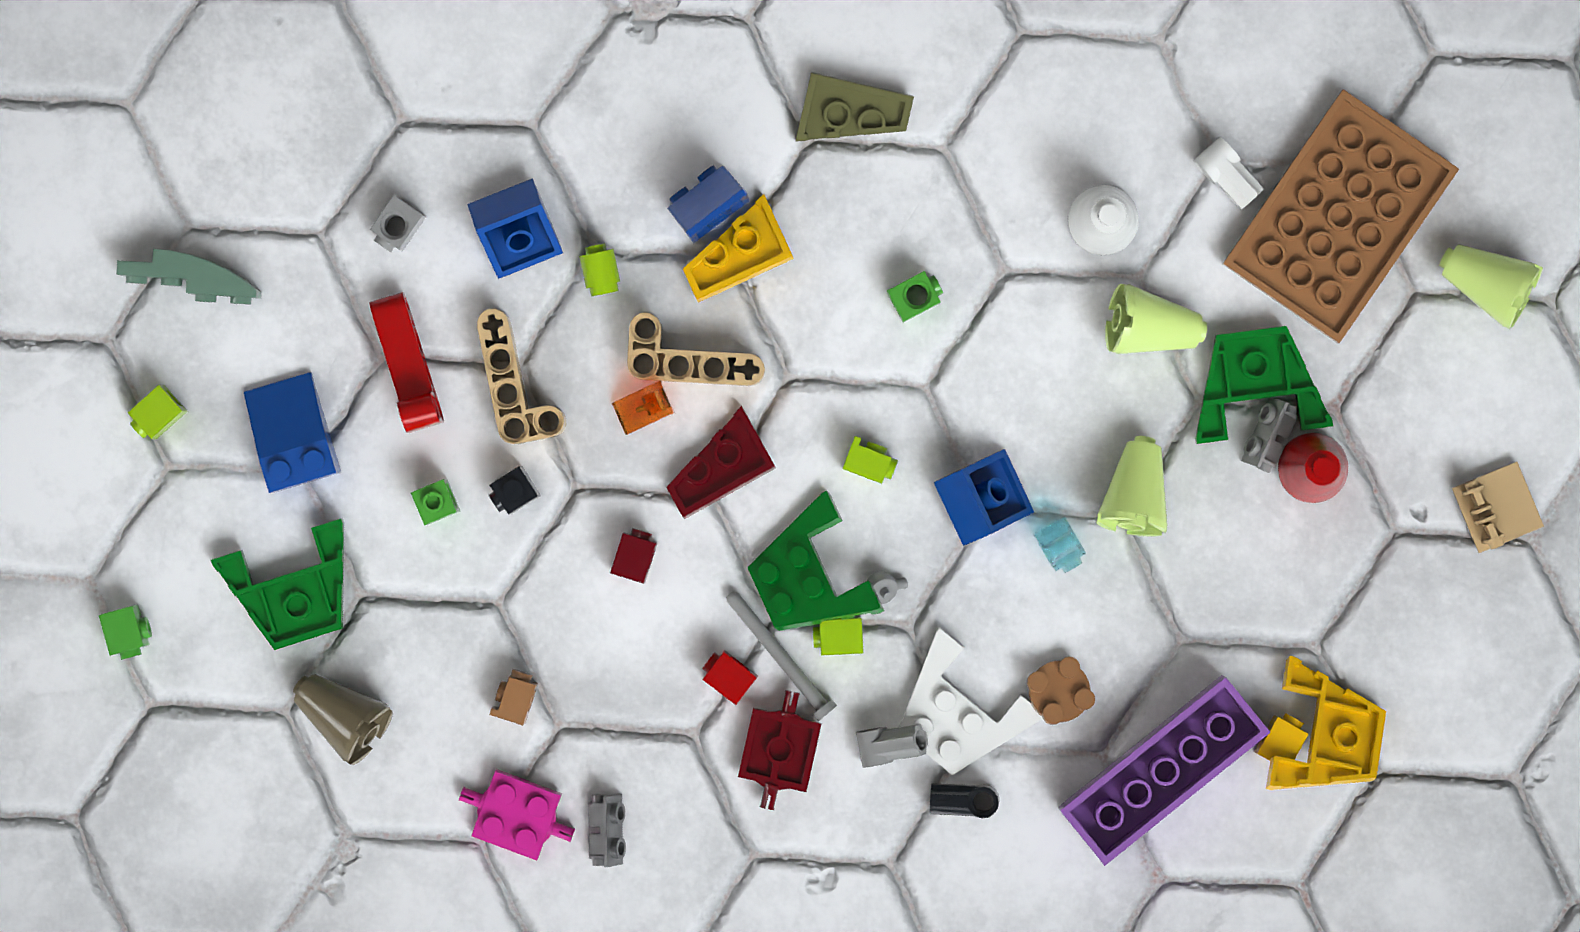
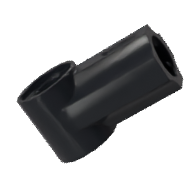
[930,783,1000,819]

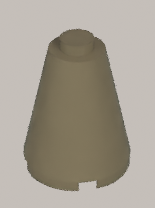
[293,674,393,765]

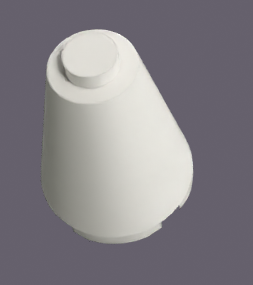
[1068,185,1138,255]

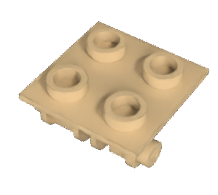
[1452,462,1544,553]

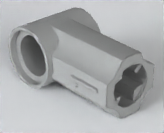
[856,724,928,768]

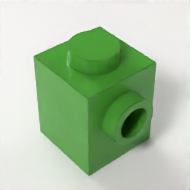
[99,605,152,660]

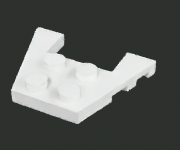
[899,627,1043,775]

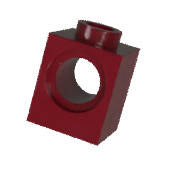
[610,528,658,584]

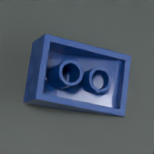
[667,165,749,243]
[244,372,342,493]

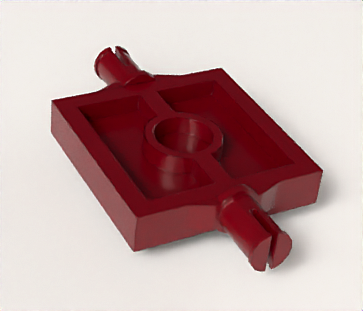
[738,690,822,810]

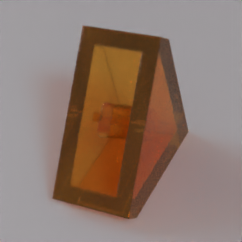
[612,381,676,435]

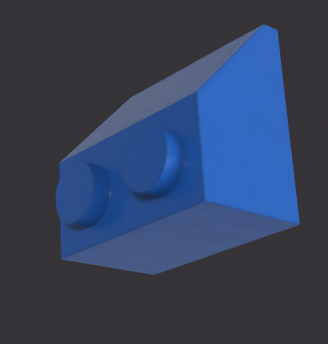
[467,178,563,279]
[934,449,1034,546]

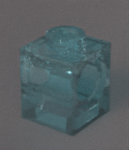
[1033,516,1086,573]

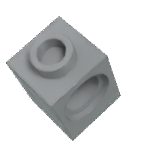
[370,195,426,252]

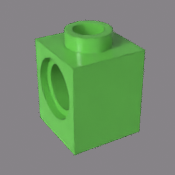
[887,271,943,323]
[411,479,460,525]

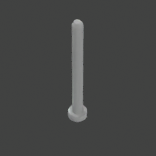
[726,591,837,721]

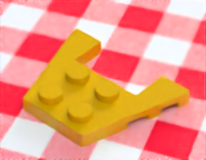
[1266,656,1386,790]

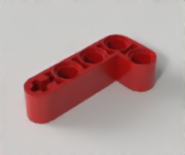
[369,292,444,433]

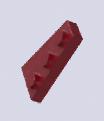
[666,406,776,519]

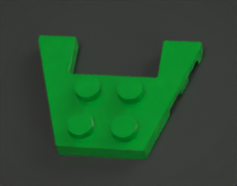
[1195,326,1333,444]
[747,491,885,631]
[211,518,344,650]

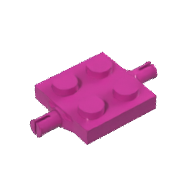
[458,769,575,861]

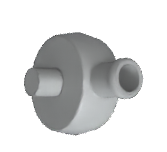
[867,571,908,604]

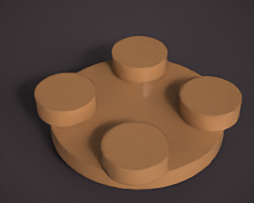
[1027,657,1095,725]

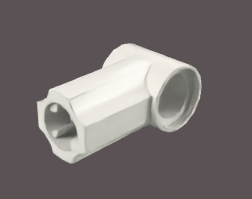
[1193,137,1264,210]

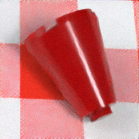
[1278,433,1348,503]

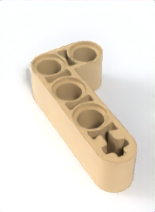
[477,309,566,444]
[627,313,765,386]

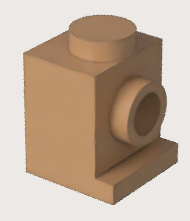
[489,669,538,726]

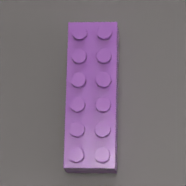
[1058,675,1271,866]

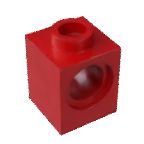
[702,650,758,705]

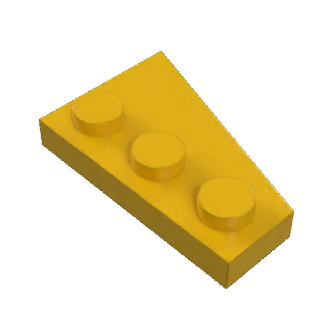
[683,194,794,303]

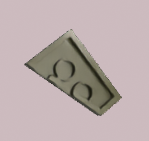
[795,72,914,142]

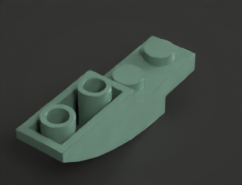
[116,249,261,305]

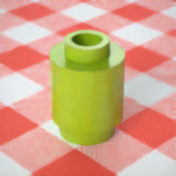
[579,243,620,297]

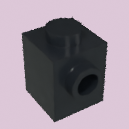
[489,466,541,515]

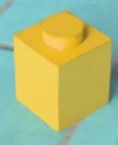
[1254,713,1309,761]

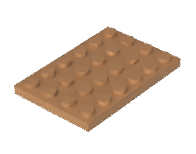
[1222,89,1459,344]

